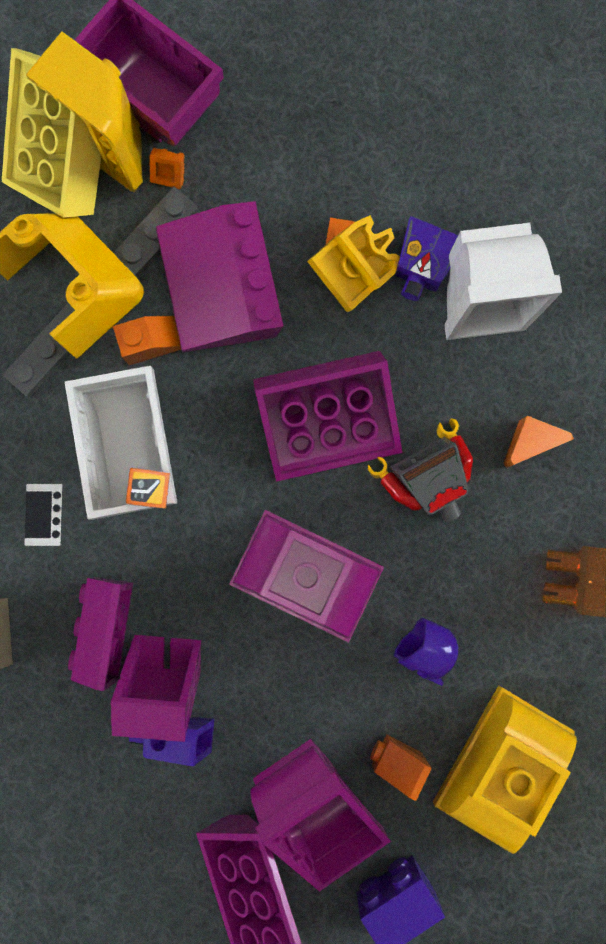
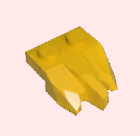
[307,215,400,312]

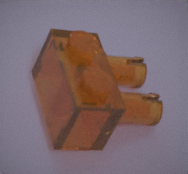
[543,546,606,618]

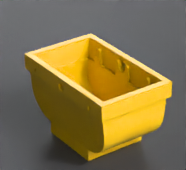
[433,686,577,854]

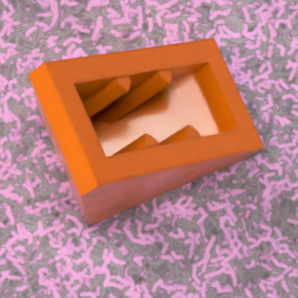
[503,416,574,468]

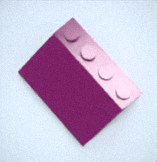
[156,201,283,352]
[253,351,402,482]
[196,815,302,944]

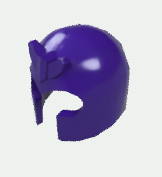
[394,617,459,686]

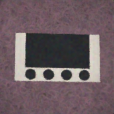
[25,484,62,546]

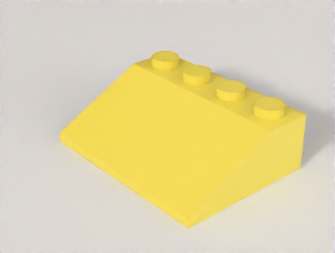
[2,48,101,218]

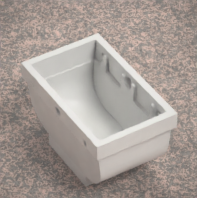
[444,223,562,340]
[65,366,177,520]

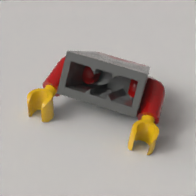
[368,418,473,522]

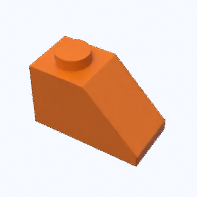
[113,316,181,366]
[370,735,432,801]

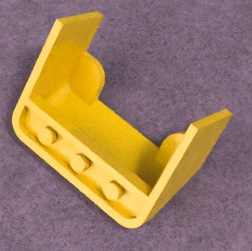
[26,31,143,192]
[0,213,144,359]

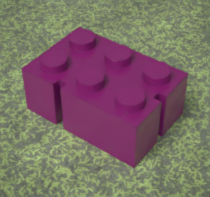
[111,635,201,742]

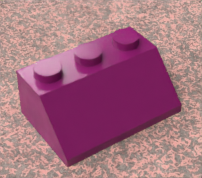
[68,577,133,691]

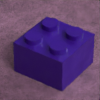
[356,855,445,944]

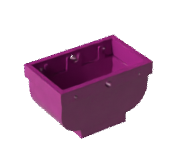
[74,0,224,147]
[229,510,384,643]
[250,739,391,892]

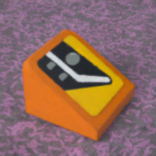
[126,468,170,509]

